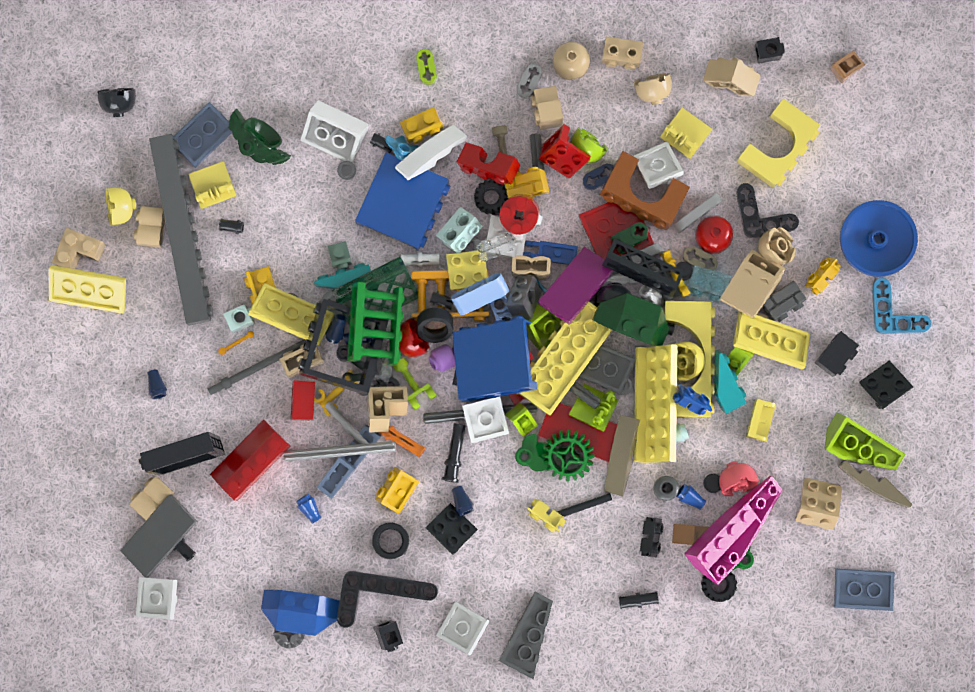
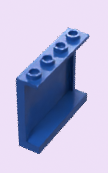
[355,152,451,251]
[453,316,537,402]

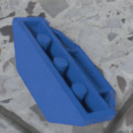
[261,590,340,636]

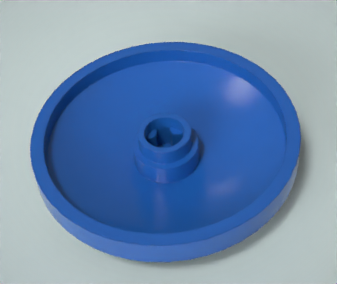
[840,200,918,277]

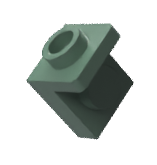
[327,241,352,270]

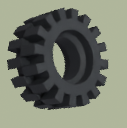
[474,179,508,215]
[701,571,737,602]

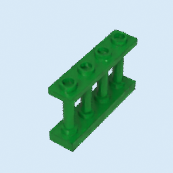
[347,282,405,365]

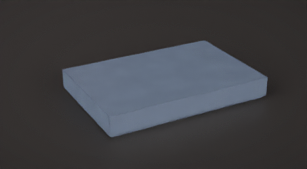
[174,102,233,168]
[834,568,895,611]

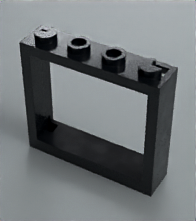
[298,298,389,395]
[139,432,225,476]

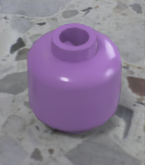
[429,344,456,372]

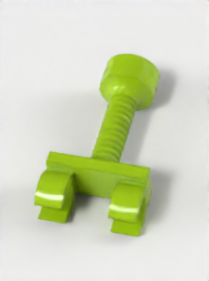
[392,358,437,410]

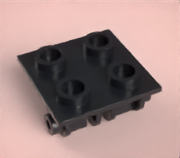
[859,360,914,410]
[425,503,478,555]

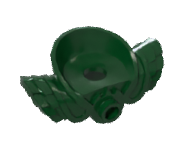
[228,108,291,165]

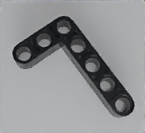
[337,571,438,628]

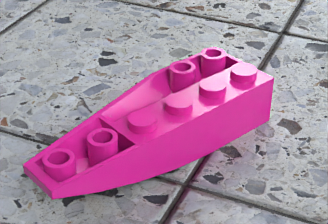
[684,476,783,585]

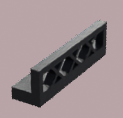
[602,239,685,298]

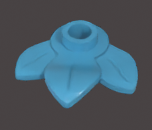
[386,135,419,160]

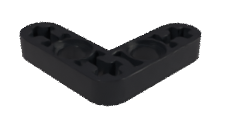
[736,183,799,238]

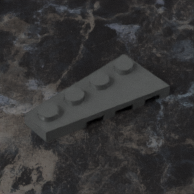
[498,591,553,679]

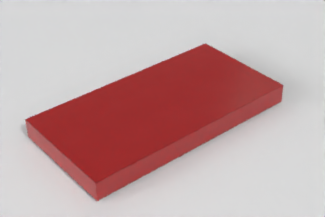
[538,403,618,462]

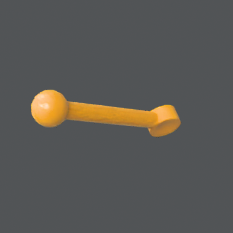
[218,331,254,355]

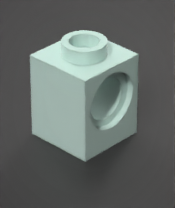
[223,304,254,333]

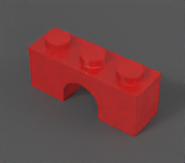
[456,142,520,185]

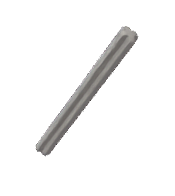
[284,441,396,461]

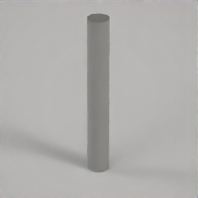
[325,401,368,444]

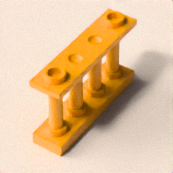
[412,270,489,322]

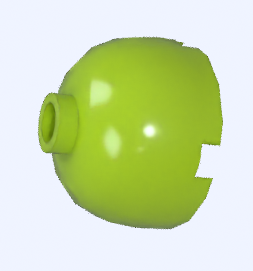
[570,127,608,163]

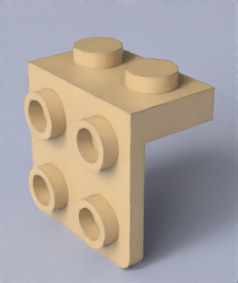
[795,478,842,530]

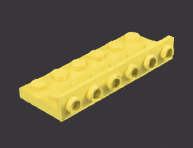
[517,302,612,416]
[634,344,677,463]

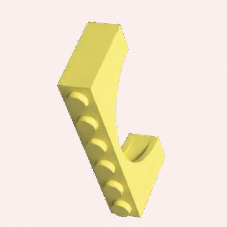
[664,301,715,418]

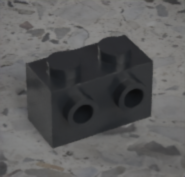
[815,331,859,377]

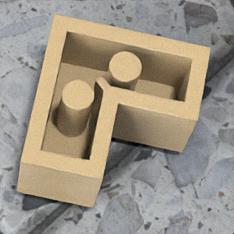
[703,58,761,97]
[531,86,563,130]
[51,228,106,269]
[367,386,408,432]

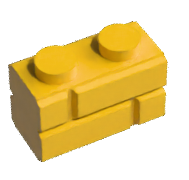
[505,167,550,198]

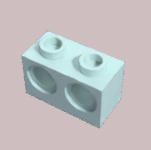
[436,207,483,253]

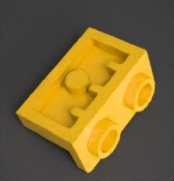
[400,107,443,144]
[244,266,276,305]
[375,467,419,514]

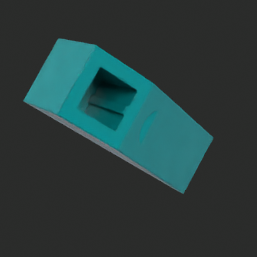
[314,263,376,293]
[714,350,747,414]

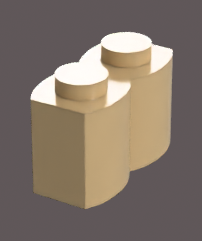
[134,206,165,248]
[512,256,551,280]
[130,476,175,520]

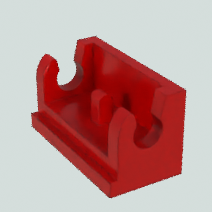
[290,380,315,421]

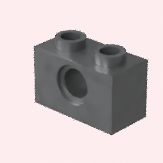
[506,275,542,320]

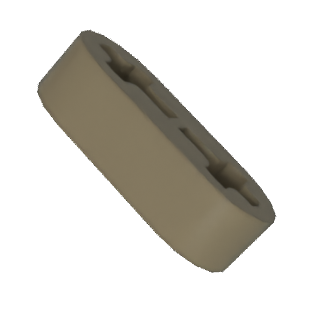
[683,246,718,273]

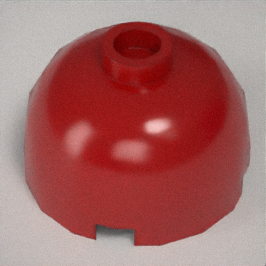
[695,216,733,254]
[399,318,430,358]

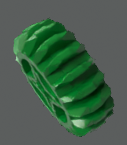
[542,429,595,482]

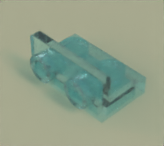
[688,265,731,302]

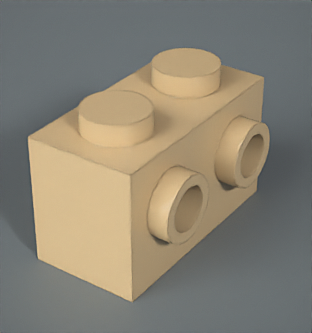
[602,36,643,70]
[279,344,324,378]

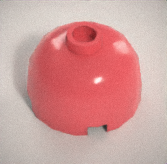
[719,461,759,496]

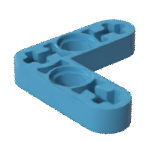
[872,278,931,334]

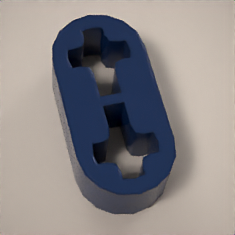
[582,163,614,191]

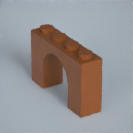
[599,151,690,230]

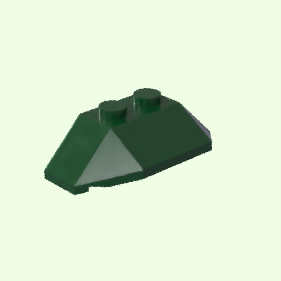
[592,293,669,346]

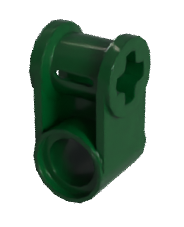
[611,223,648,255]

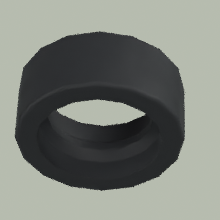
[417,307,453,343]
[372,522,409,559]

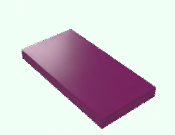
[538,246,614,325]

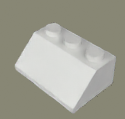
[300,100,369,162]

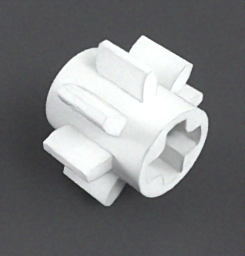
[639,285,662,304]

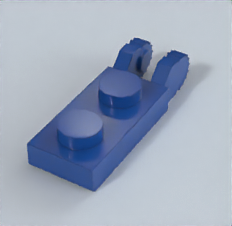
[523,240,578,265]

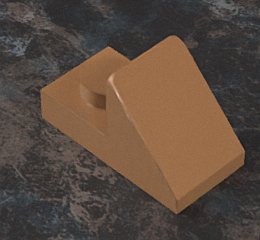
[830,50,865,83]
[672,524,709,545]

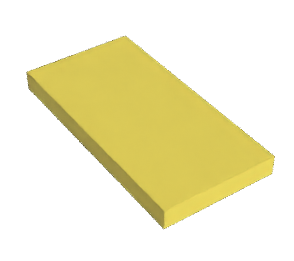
[49,265,126,313]
[248,283,335,345]
[733,311,810,370]

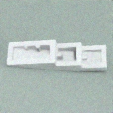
[395,125,467,180]

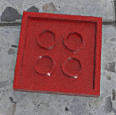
[579,202,654,259]

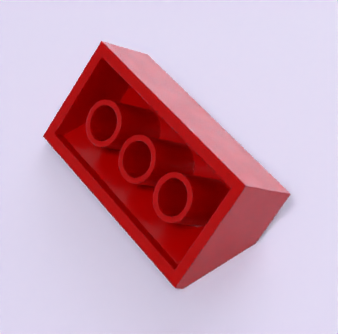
[210,419,291,501]

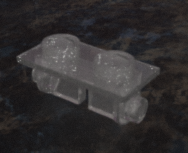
[474,233,516,262]
[373,341,392,383]

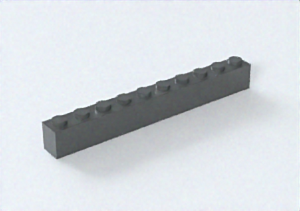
[149,134,213,326]

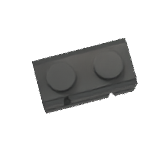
[762,280,807,322]

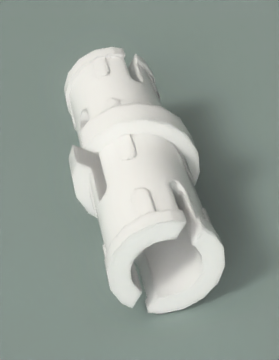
[401,252,440,267]

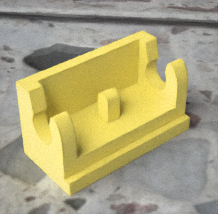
[746,398,776,442]

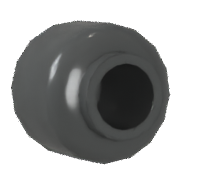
[653,476,679,501]

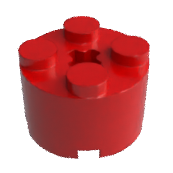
[500,194,540,235]

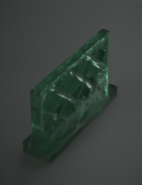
[332,257,418,326]

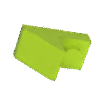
[727,347,754,375]
[505,403,538,437]

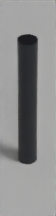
[556,493,612,517]

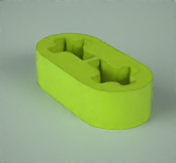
[416,49,437,85]

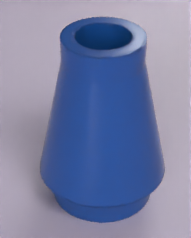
[676,484,706,510]
[296,494,322,524]

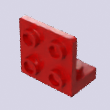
[539,124,591,178]

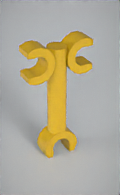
[660,250,691,298]
[314,370,358,417]

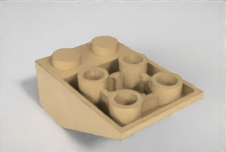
[720,250,785,318]

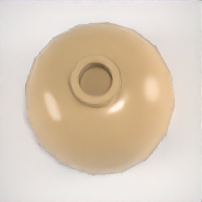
[553,42,590,80]
[633,73,672,105]
[758,227,796,266]

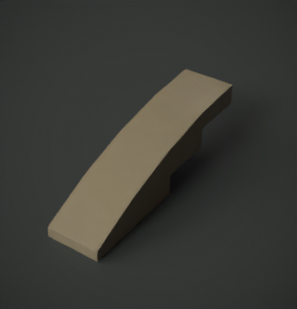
[604,415,640,497]
[838,460,913,508]

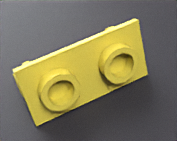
[527,499,566,532]

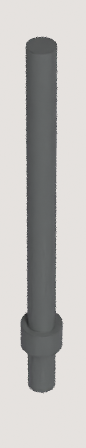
[207,339,305,395]

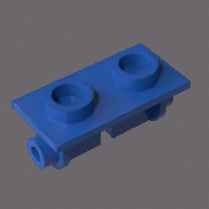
[673,384,712,415]

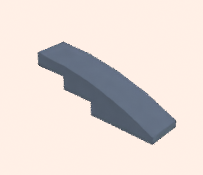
[317,425,381,499]

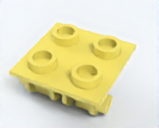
[660,107,713,159]
[188,161,237,209]
[446,250,488,290]

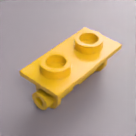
[804,257,841,295]

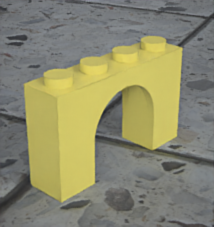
[737,98,820,188]

